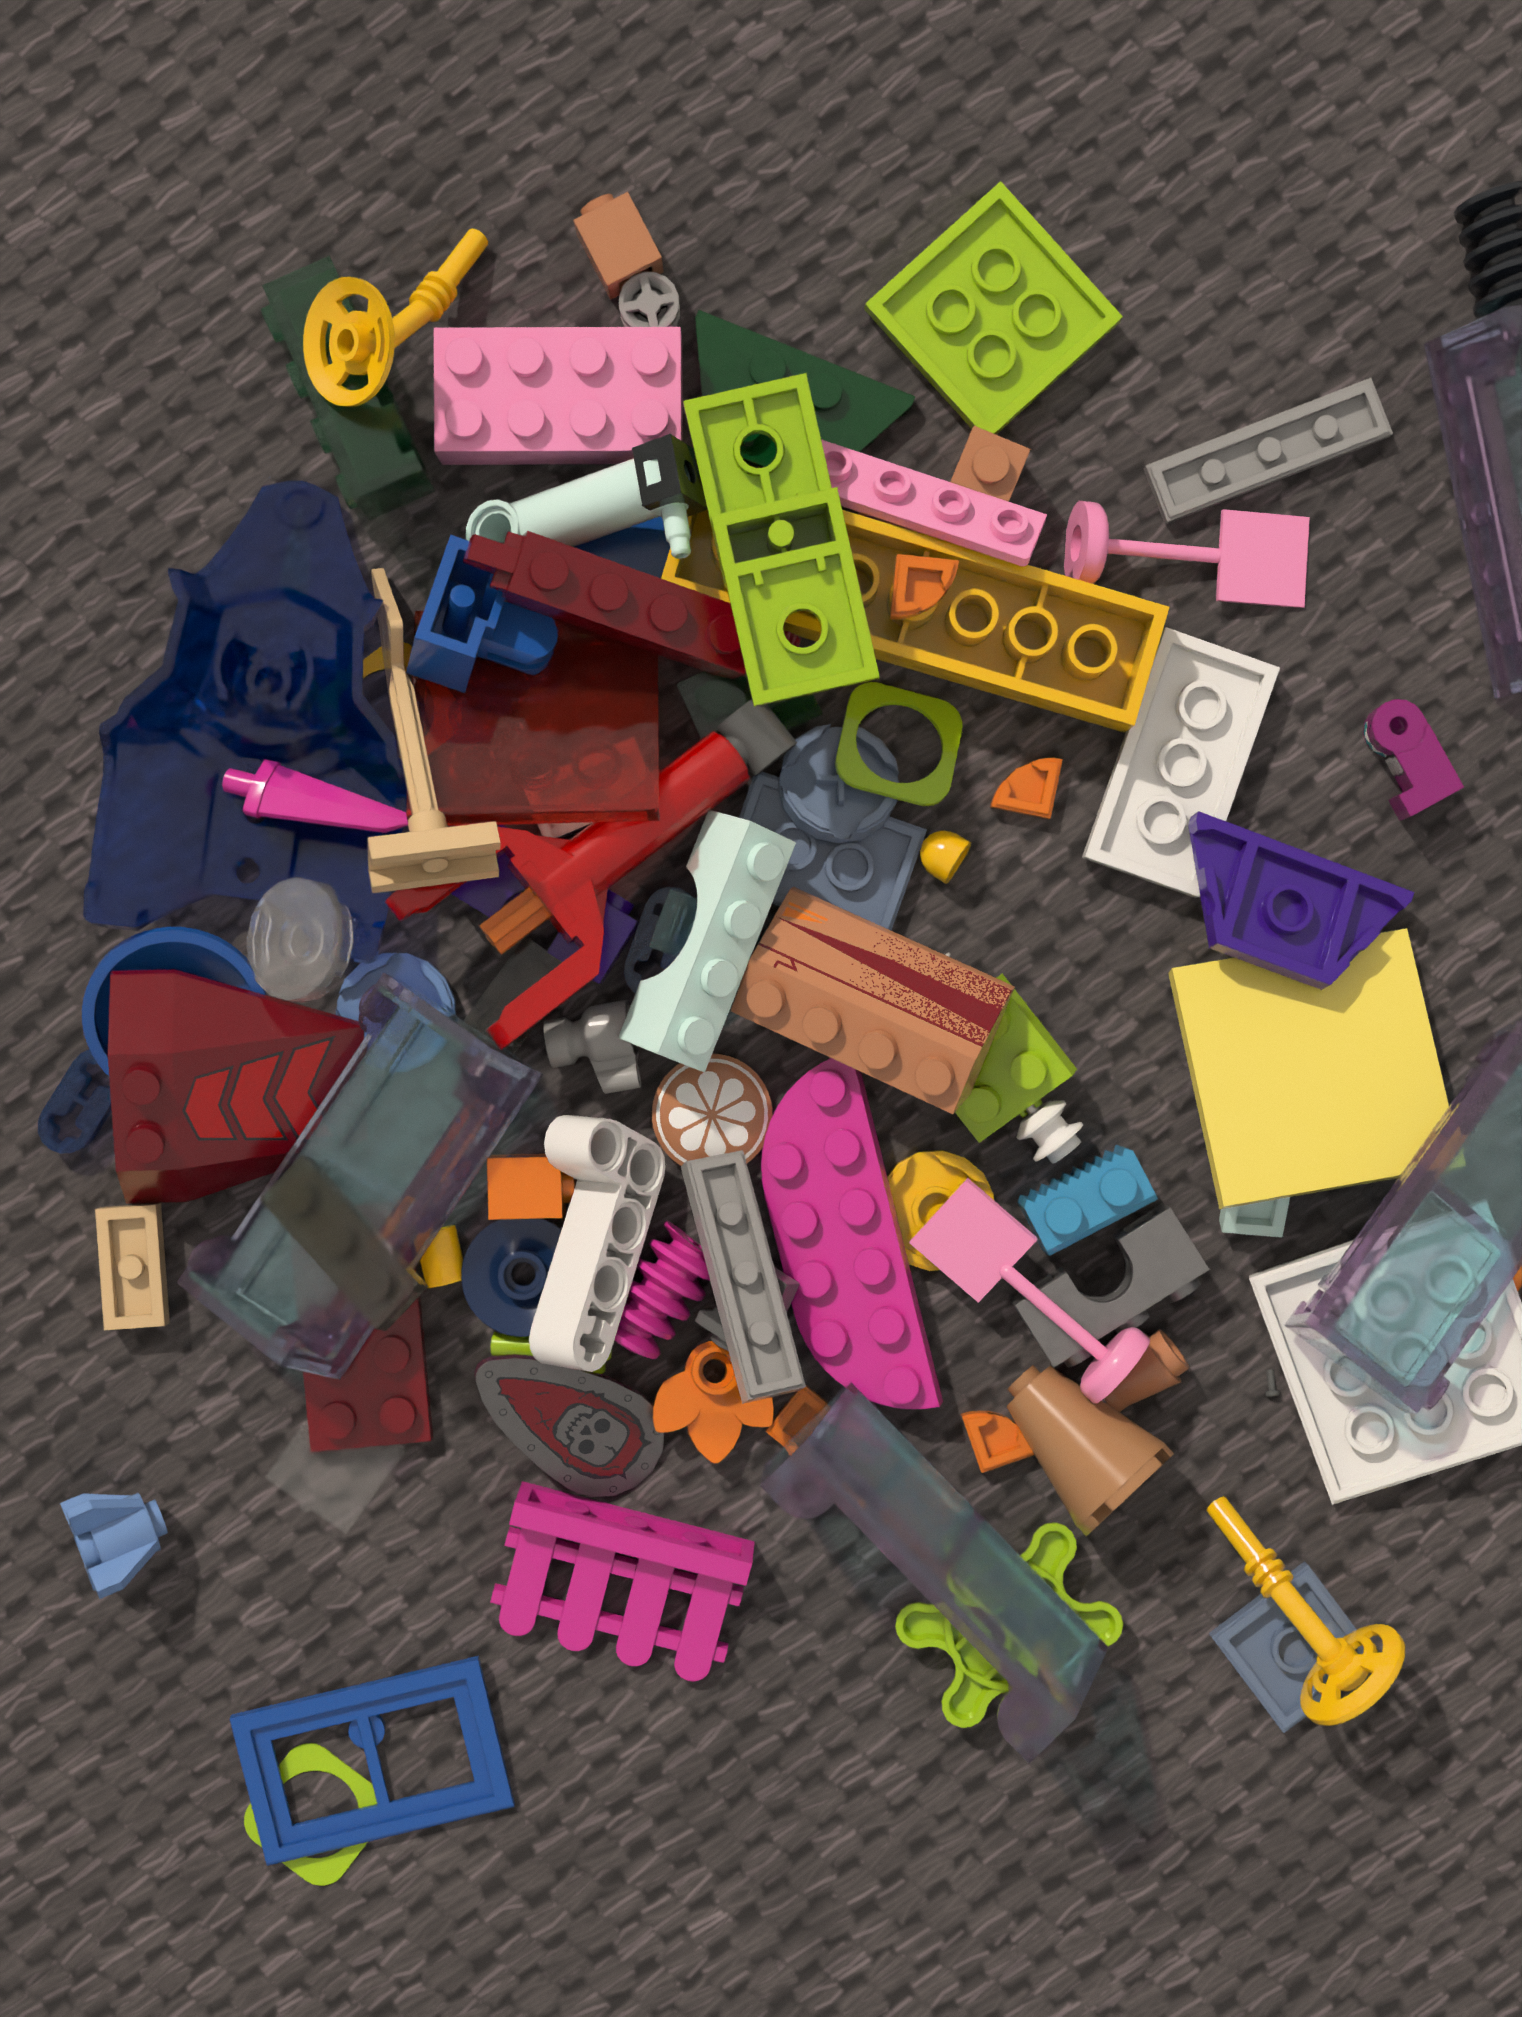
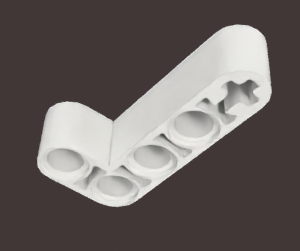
[529,1115,666,1372]

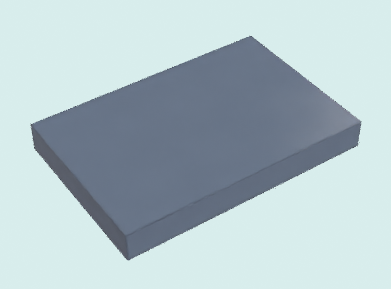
[739,771,927,930]

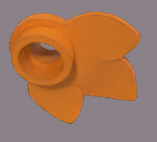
[652,1341,774,1464]

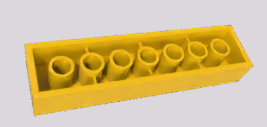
[661,510,1170,733]

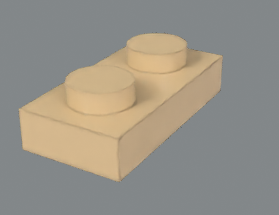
[95,1203,170,1330]

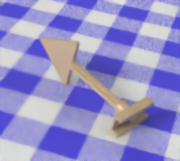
[368,568,501,894]

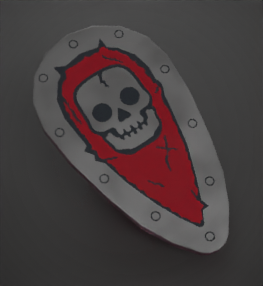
[474,1354,664,1497]

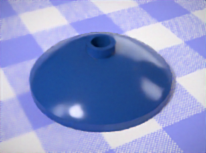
[82,927,267,1076]

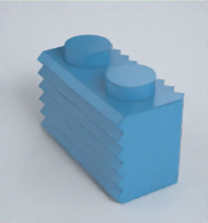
[1017,1144,1158,1256]

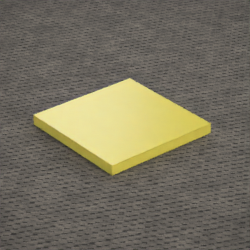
[1168,928,1463,1210]

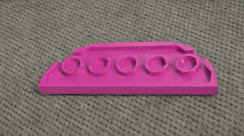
[761,1058,943,1409]

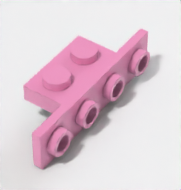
[821,440,1047,566]

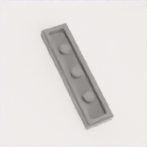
[1143,378,1393,525]
[681,1150,806,1404]

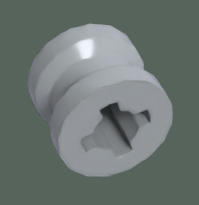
[619,272,680,327]

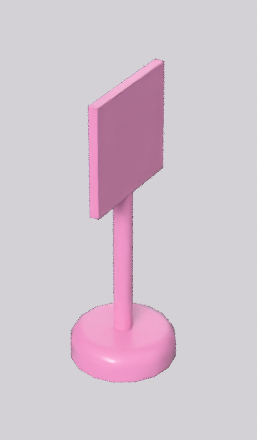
[1064,501,1310,608]
[909,1178,1150,1404]

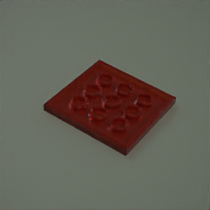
[406,611,660,826]

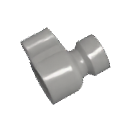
[543,1000,641,1094]

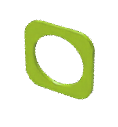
[835,682,963,806]
[244,1743,377,1886]

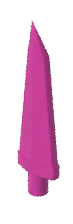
[222,759,412,833]

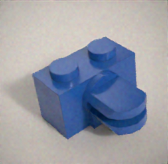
[406,535,558,693]

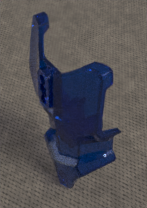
[83,481,408,964]

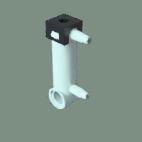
[466,434,707,559]

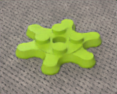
[895,1522,1123,1728]

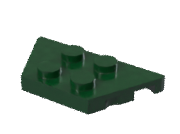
[695,310,916,468]

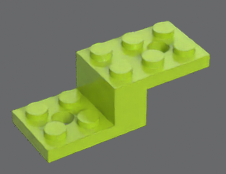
[683,373,880,707]

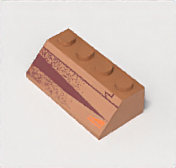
[731,887,1015,1114]

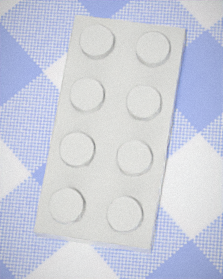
[1082,627,1280,898]

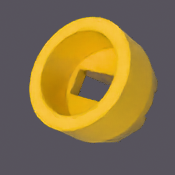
[920,830,971,884]

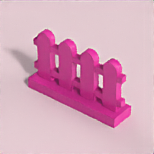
[490,1481,755,1682]

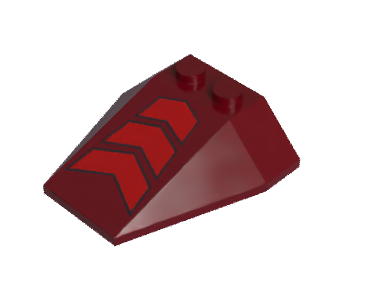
[108,969,368,1204]

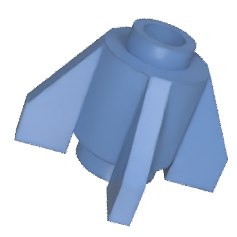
[60,1493,168,1599]

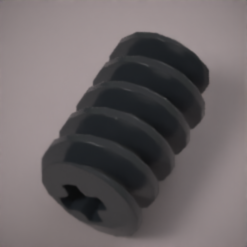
[1454,181,1522,321]

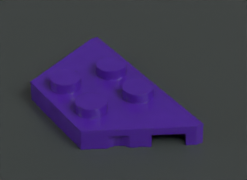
[1188,811,1414,990]

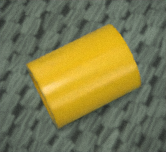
[414,1225,464,1288]

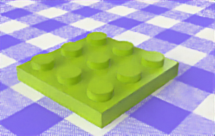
[864,181,1123,434]

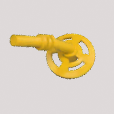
[303,229,488,407]
[1206,1496,1405,1726]

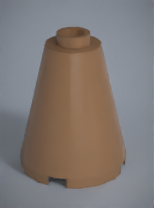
[1007,1365,1174,1537]

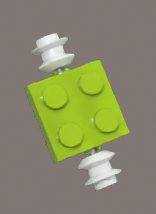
[945,952,1083,1164]

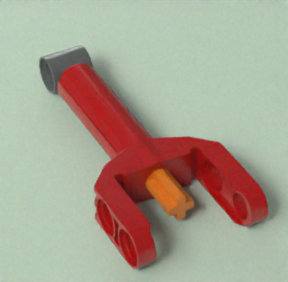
[385,699,797,1050]

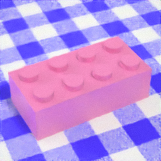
[434,327,683,465]

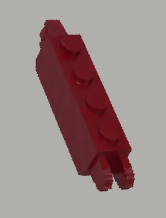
[463,531,801,679]

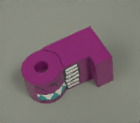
[1363,699,1464,821]

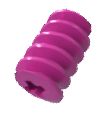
[615,1221,710,1359]

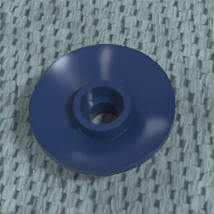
[461,1218,562,1337]

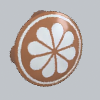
[652,1054,773,1166]

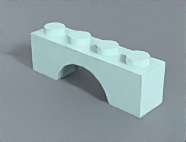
[618,810,796,1072]

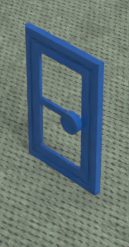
[229,1656,515,1866]

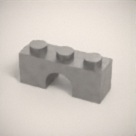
[1010,1203,1210,1367]

